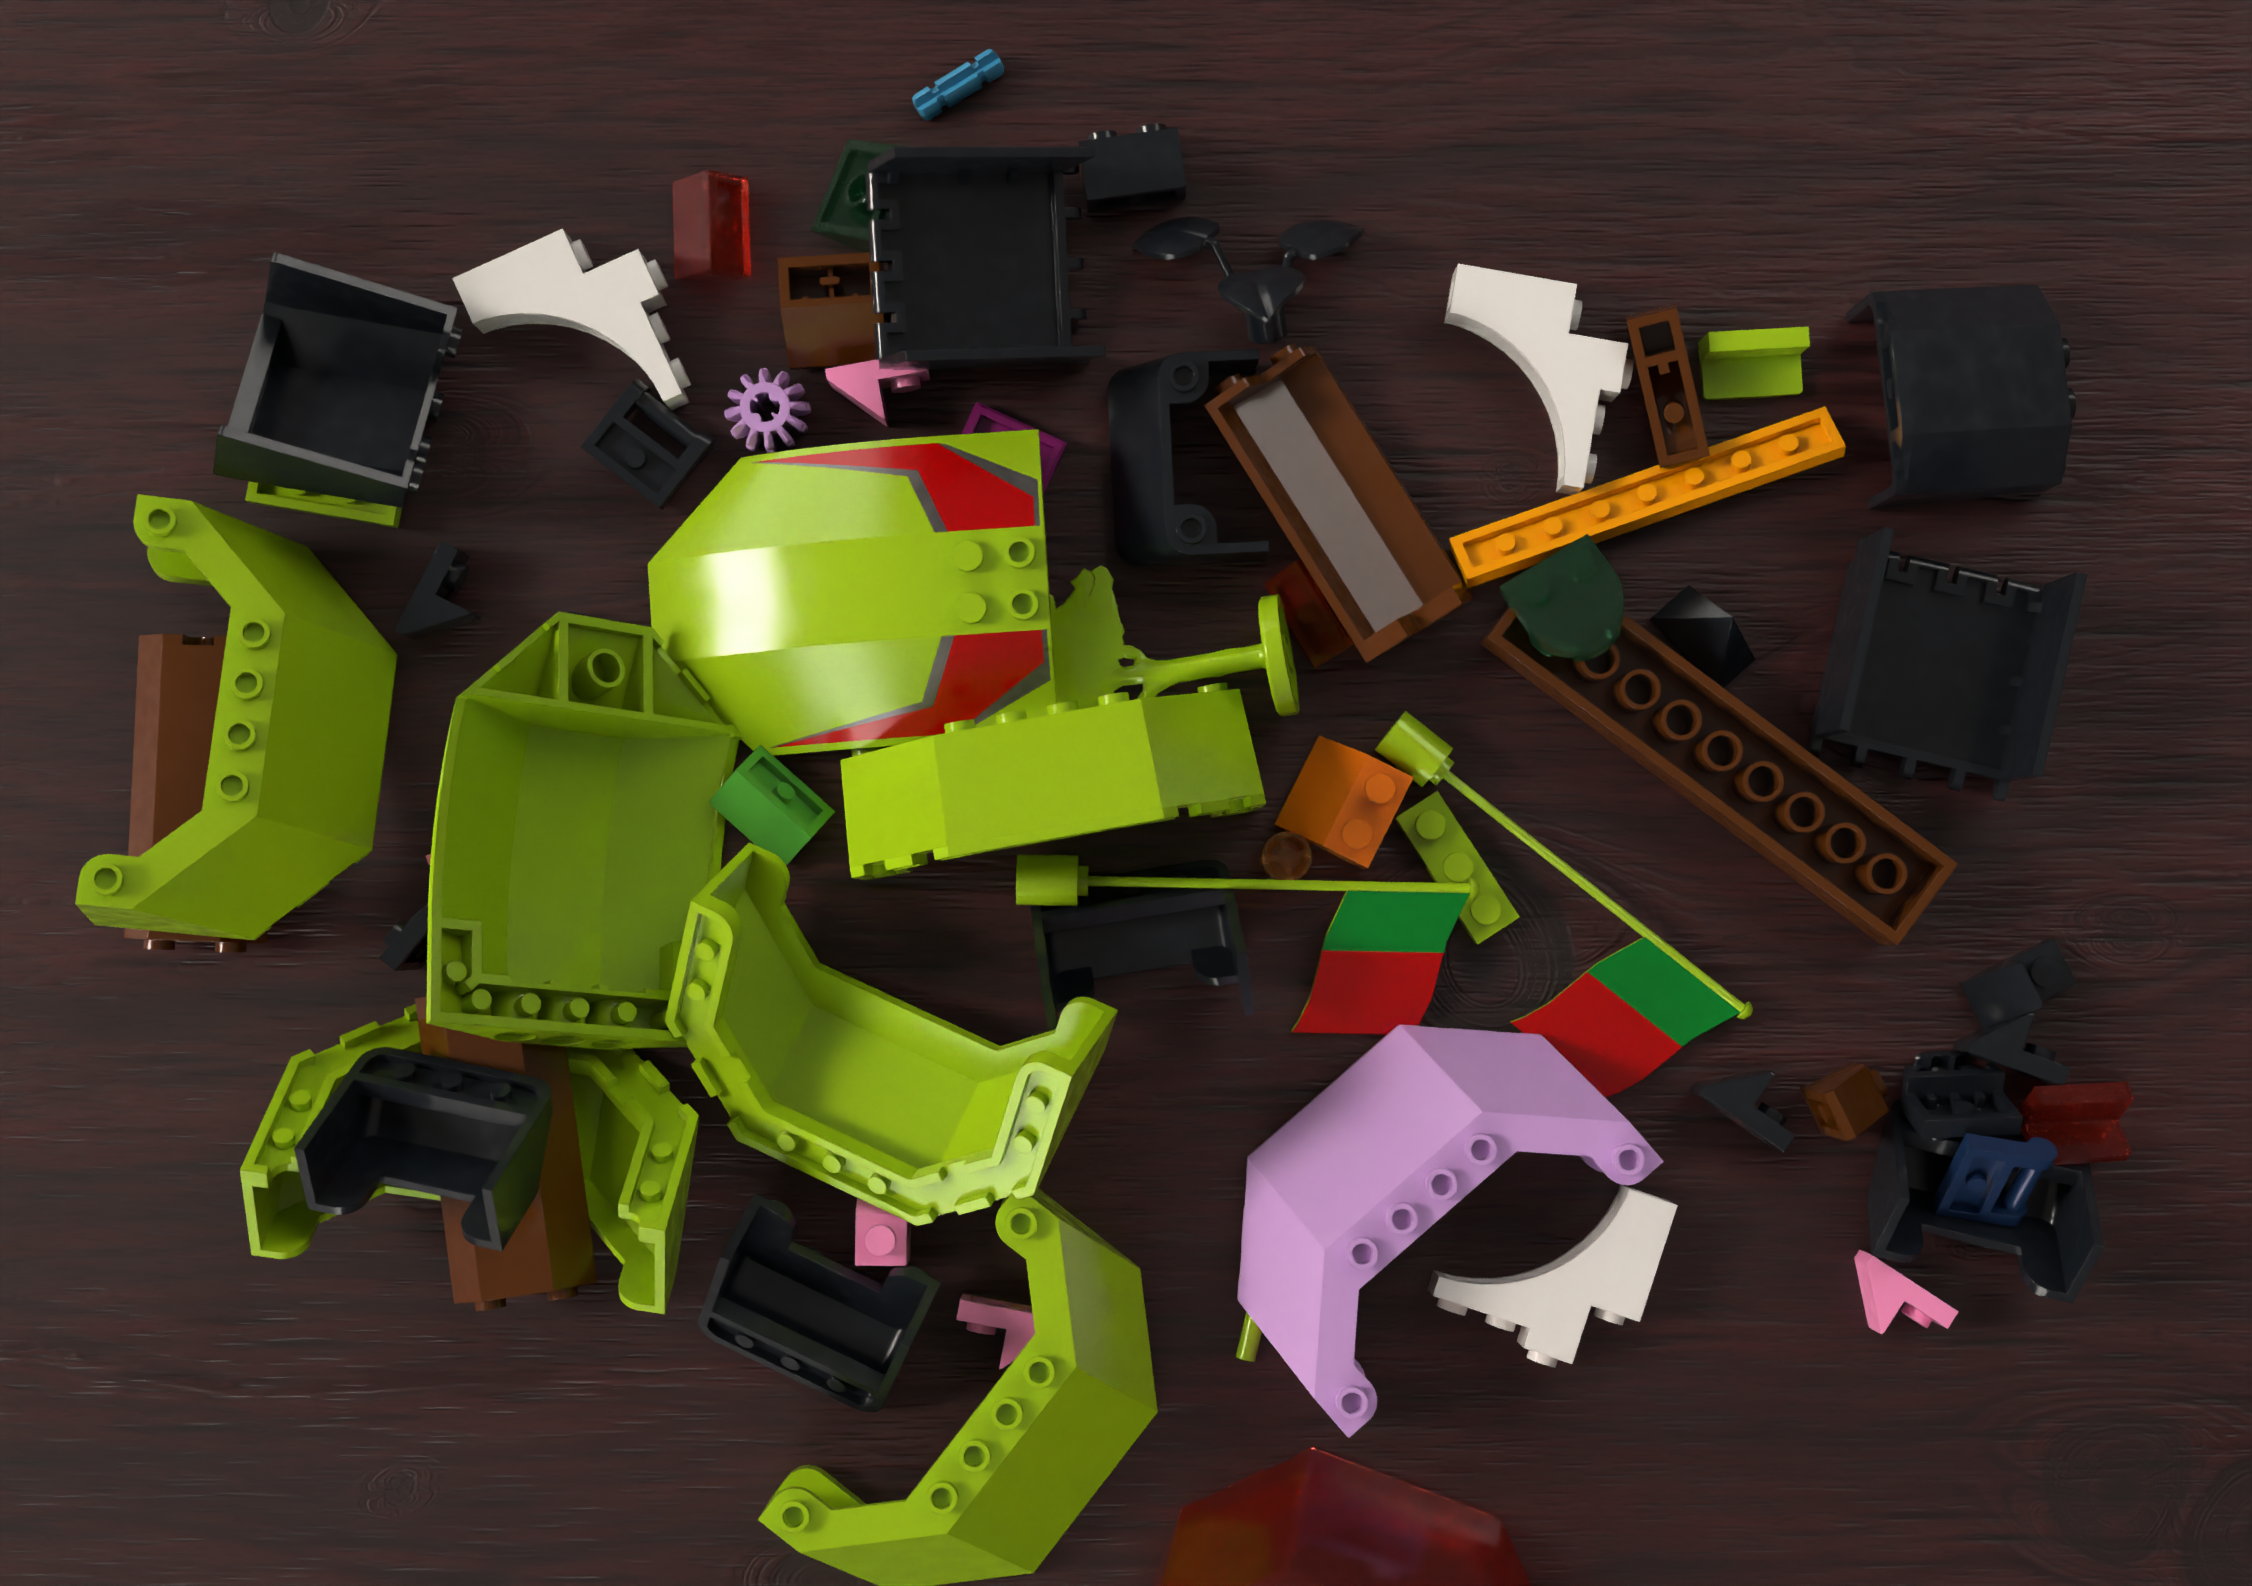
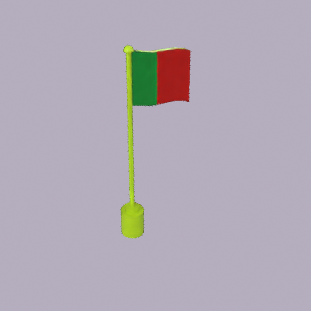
[1375,711,1753,1098]
[1016,854,1480,1034]

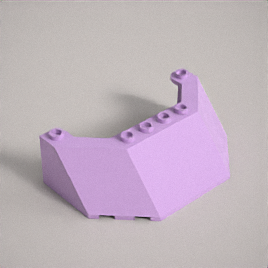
[1237,1024,1664,1438]

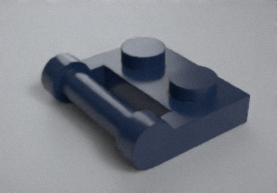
[1933,1133,2058,1226]

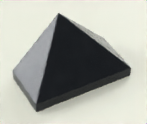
[1650,585,1755,688]

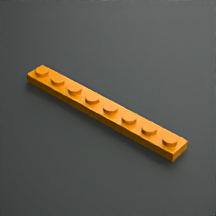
[1449,406,1846,588]

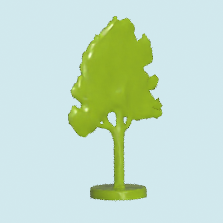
[1050,565,1300,717]

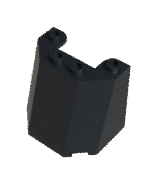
[213,253,463,508]
[1846,285,2076,509]

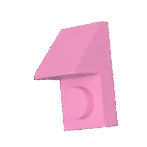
[825,360,931,427]
[1854,1250,1959,1334]
[956,1293,1035,1369]

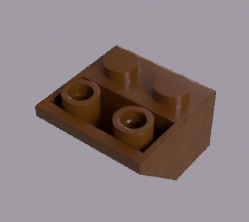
[777,252,887,370]

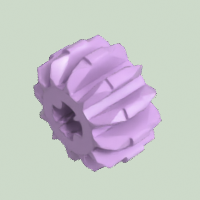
[724,368,811,453]

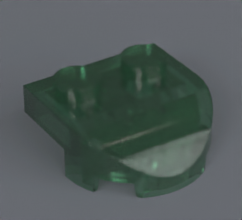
[1500,534,1625,662]

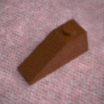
[1626,303,1710,468]

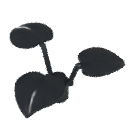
[1132,216,1365,344]

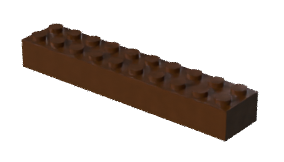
[1480,557,1958,945]

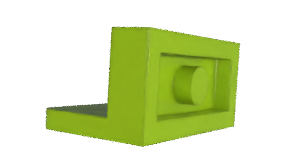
[1698,326,1810,401]

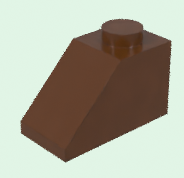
[1800,1063,1889,1141]

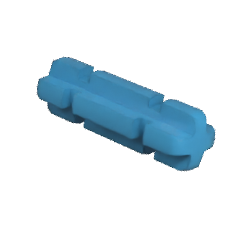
[912,49,1004,121]

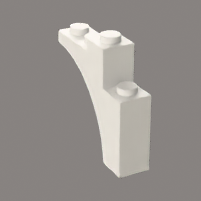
[452,228,691,411]
[1444,264,1633,495]
[1427,1184,1678,1368]

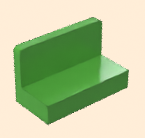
[709,745,835,865]

